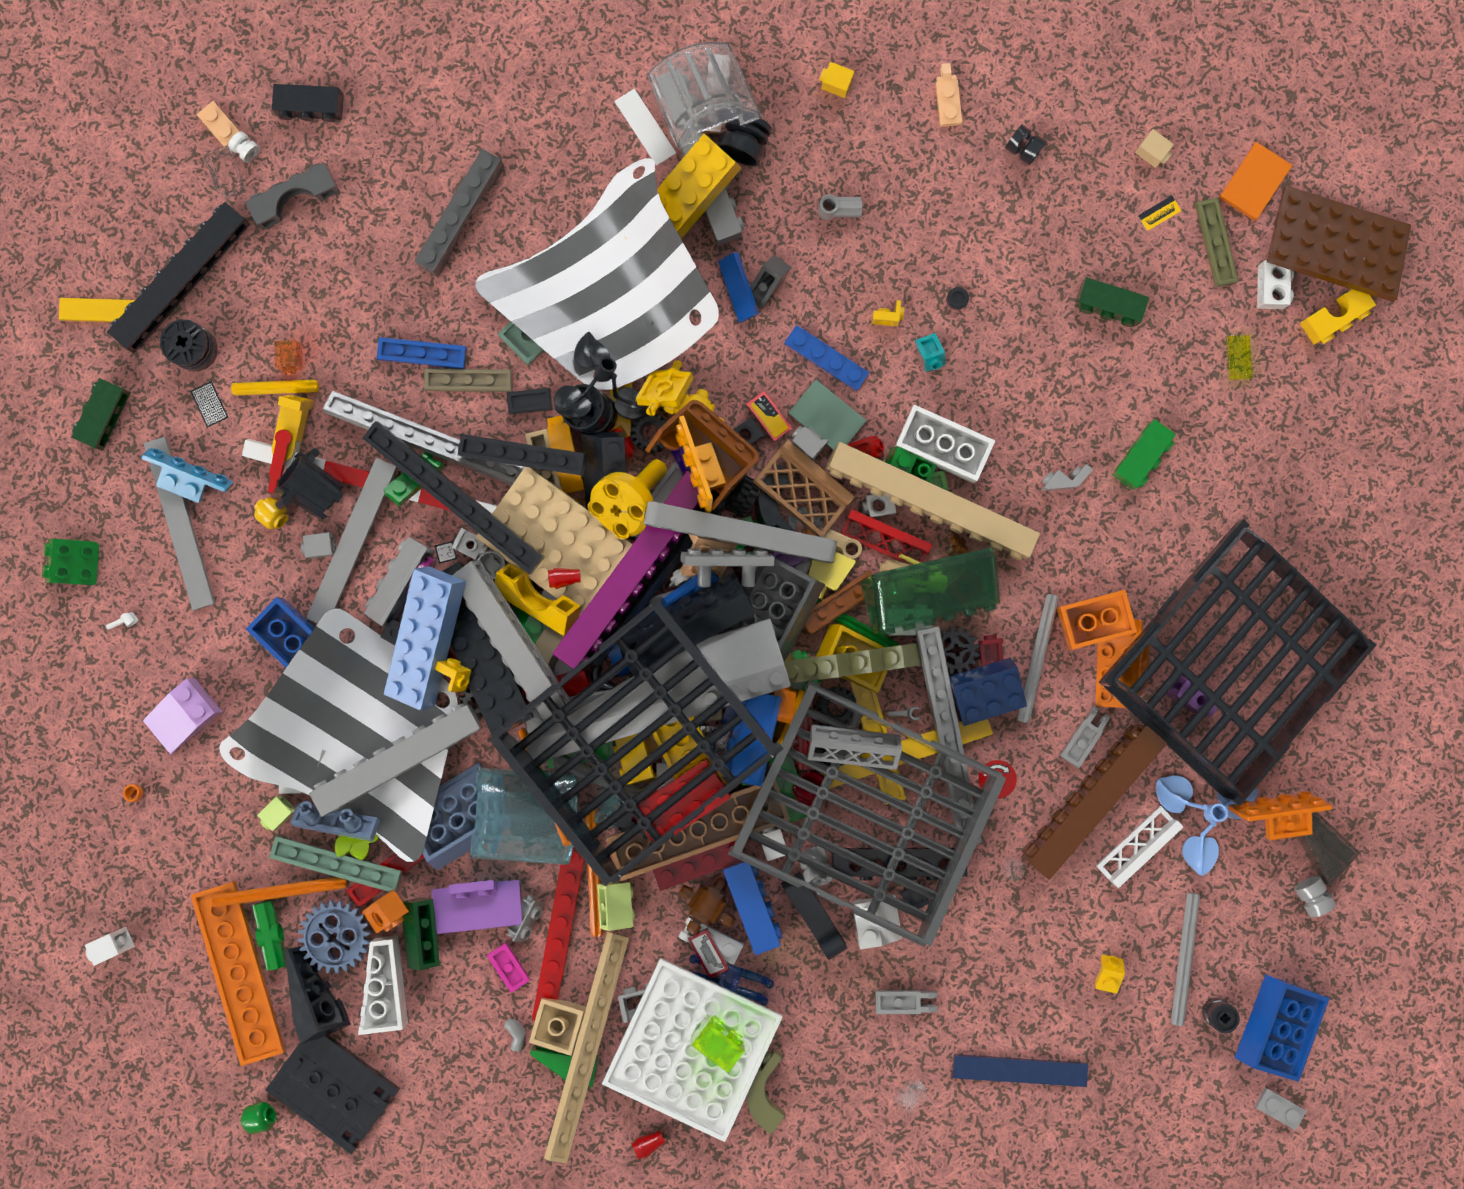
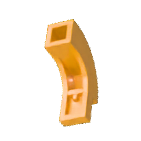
[547,415,584,493]

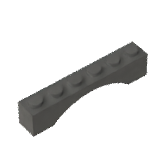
[414,149,504,278]

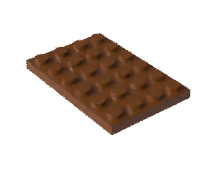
[1267,185,1411,302]

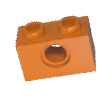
[362,889,409,933]

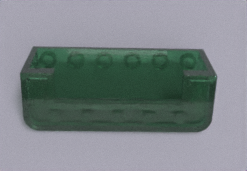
[860,547,1001,636]

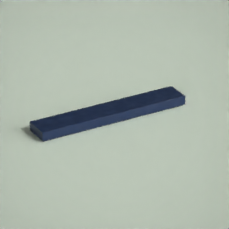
[952,1054,1088,1087]

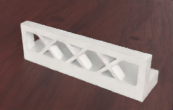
[1096,806,1183,888]

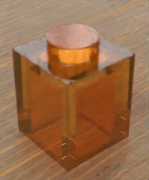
[274,340,303,374]

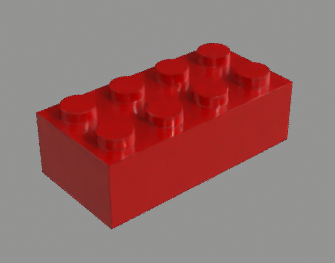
[633,757,731,842]

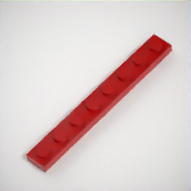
[532,844,584,1021]

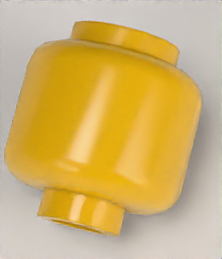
[254,497,289,530]

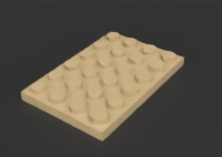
[476,467,633,616]

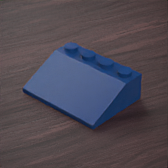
[1235,974,1330,1082]

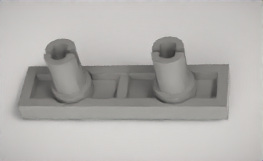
[681,548,775,587]

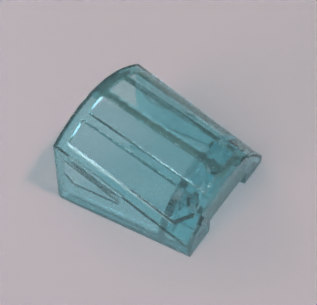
[470,767,577,865]

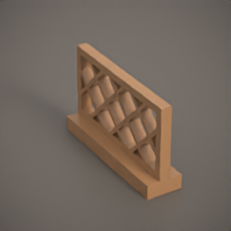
[753,440,854,537]

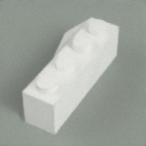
[358,935,408,1035]

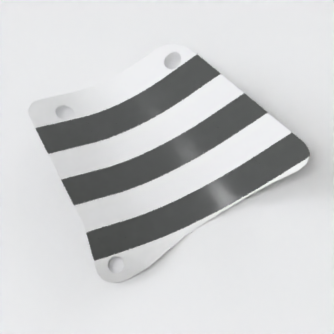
[475,158,719,390]
[219,609,458,862]

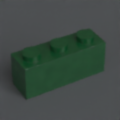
[1074,277,1149,327]
[71,378,131,451]
[402,897,440,970]

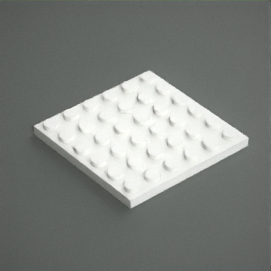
[602,958,782,1142]

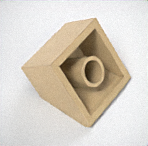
[529,998,586,1056]

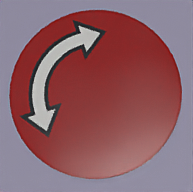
[978,760,1017,799]

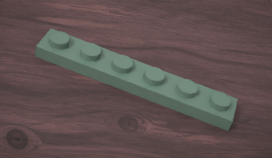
[269,836,403,893]

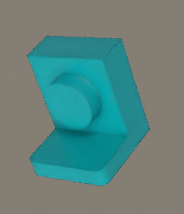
[915,333,946,372]

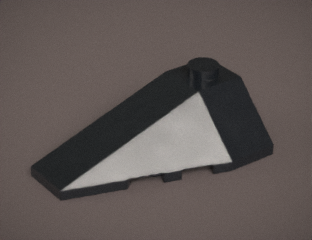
[285,946,351,1043]

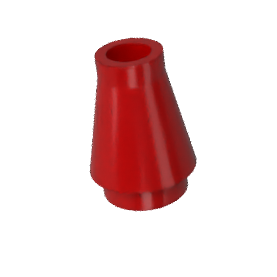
[548,567,581,590]
[631,1130,666,1160]

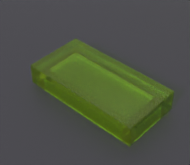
[1226,335,1253,381]

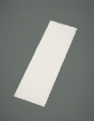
[614,89,676,166]

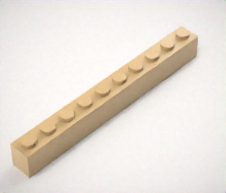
[826,442,1040,560]

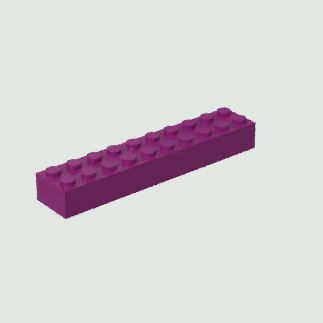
[552,471,702,669]

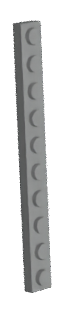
[323,391,525,485]
[915,626,982,844]

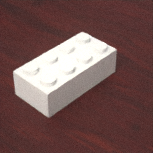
[894,405,995,484]

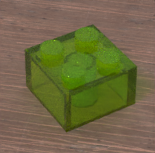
[691,1014,745,1073]

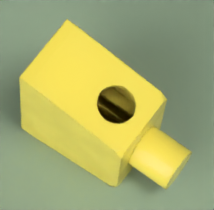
[808,552,856,600]

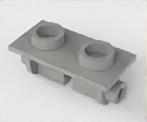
[507,895,545,942]

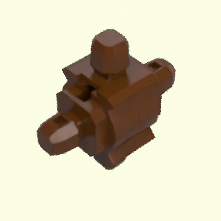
[679,877,736,935]

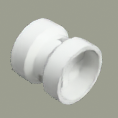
[228,131,260,163]

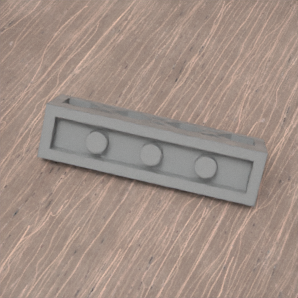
[808,725,902,770]

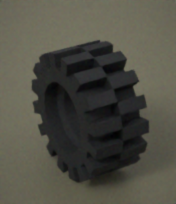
[631,414,667,454]
[725,475,760,517]
[817,687,856,724]

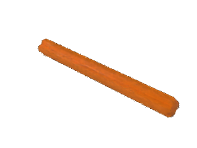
[585,804,603,937]
[211,877,347,907]

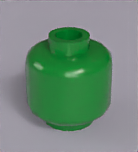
[240,1102,276,1134]

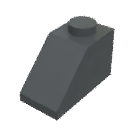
[750,255,792,309]

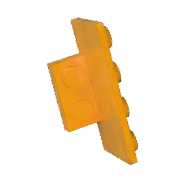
[676,415,726,513]

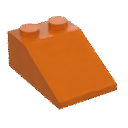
[1057,589,1137,650]

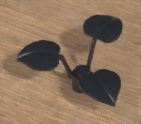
[554,332,649,420]

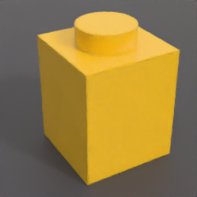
[819,62,855,98]

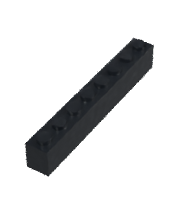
[107,202,250,354]

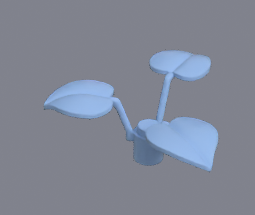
[1156,775,1258,876]

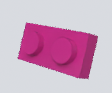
[487,942,530,993]

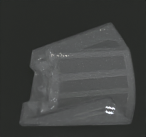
[647,42,762,149]

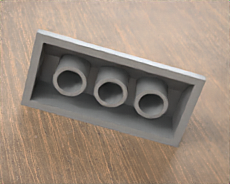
[364,537,435,626]

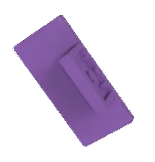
[431,880,523,934]

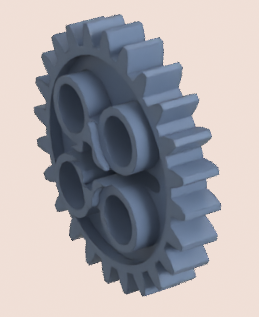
[298,900,372,973]

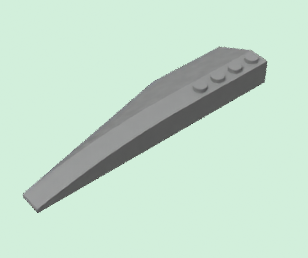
[526,619,791,759]

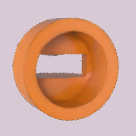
[123,784,144,802]

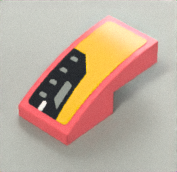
[746,391,792,441]

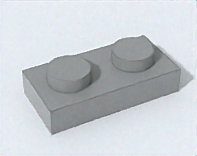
[1254,1087,1306,1130]

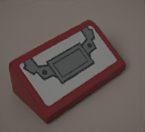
[688,927,729,978]

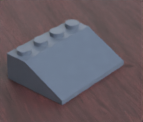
[423,763,512,870]

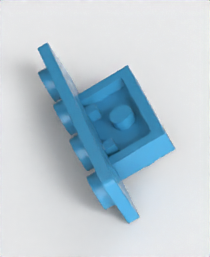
[142,448,233,503]

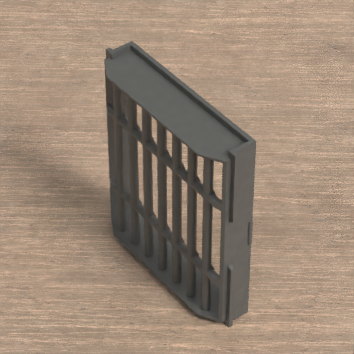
[728,681,1006,947]

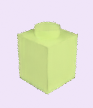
[257,795,296,831]

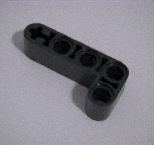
[781,871,848,960]

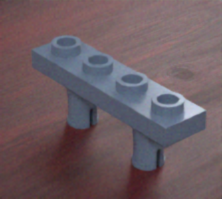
[290,801,380,842]

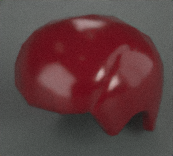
[792,771,825,806]

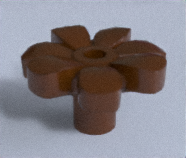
[945,532,969,557]

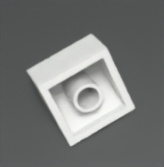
[851,894,902,949]

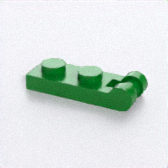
[383,452,444,507]

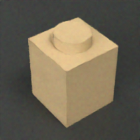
[1135,129,1174,168]

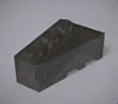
[1297,812,1360,885]

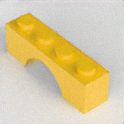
[495,563,581,636]

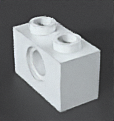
[85,927,135,966]

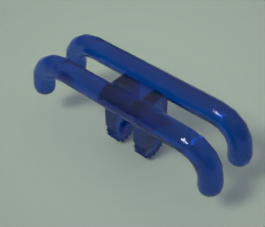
[689,954,774,1006]

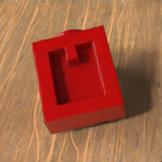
[847,436,884,458]

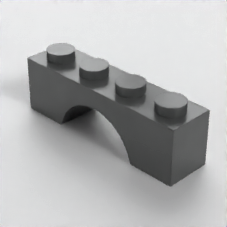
[245,163,340,230]

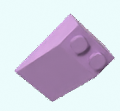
[143,678,222,755]

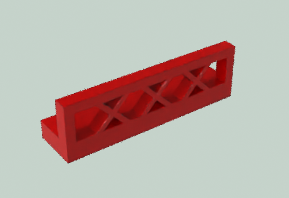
[840,509,933,569]

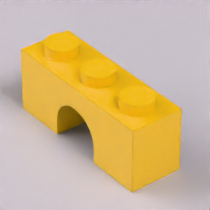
[1300,289,1376,344]

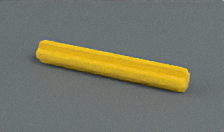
[231,380,319,395]

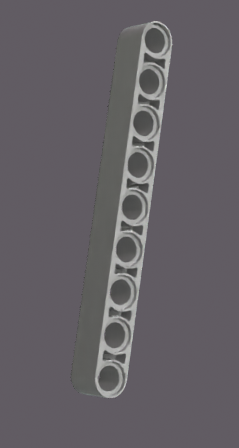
[644,501,838,563]

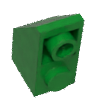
[885,446,937,482]

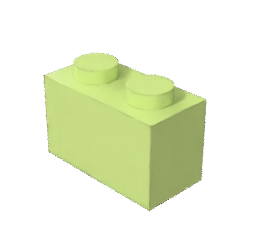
[597,881,635,931]

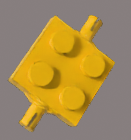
[636,360,693,416]

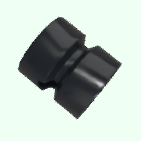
[1005,124,1047,166]
[1202,998,1240,1033]

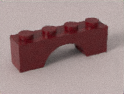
[653,840,741,891]

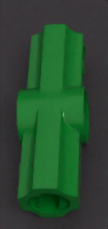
[252,900,286,971]

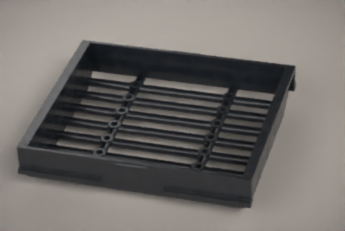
[1099,519,1376,806]
[489,596,784,886]

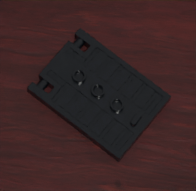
[265,1035,400,1155]

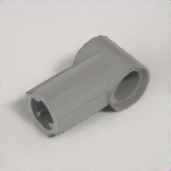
[818,194,862,220]

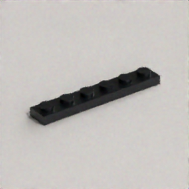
[457,434,587,476]

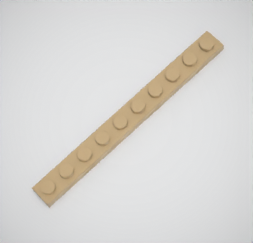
[544,932,629,1163]

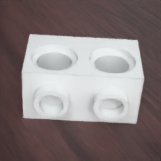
[1257,260,1294,309]

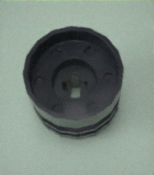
[717,110,772,166]
[160,319,218,372]
[562,384,618,433]

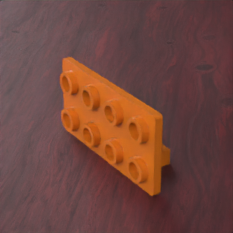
[1095,619,1149,708]
[1228,791,1332,840]

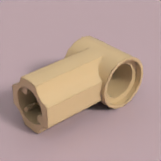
[823,529,862,560]

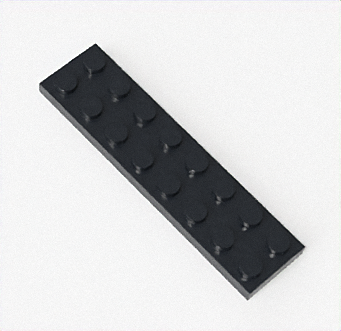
[442,561,534,737]

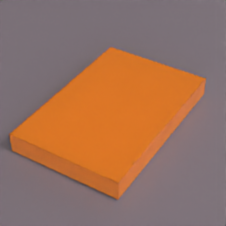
[1218,142,1293,221]

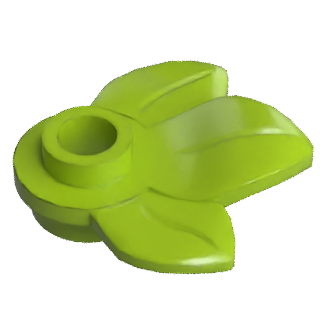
[335,835,378,860]

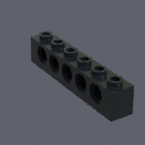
[832,848,968,881]

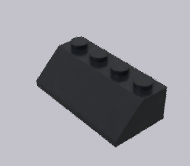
[581,431,628,509]

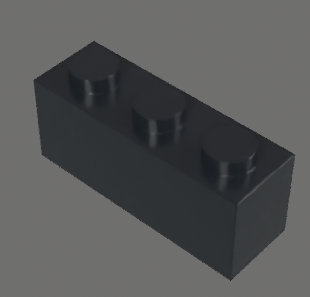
[272,84,344,123]

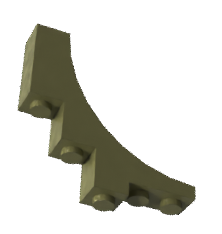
[784,643,922,683]

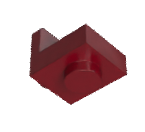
[978,634,1004,667]

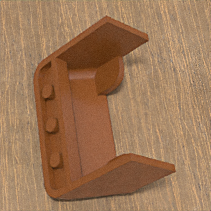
[645,400,759,510]

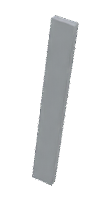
[144,437,216,611]
[306,457,398,623]

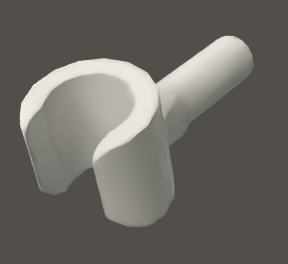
[106,612,138,630]

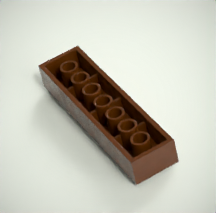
[1021,724,1167,880]

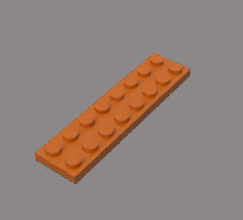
[190,881,286,1066]

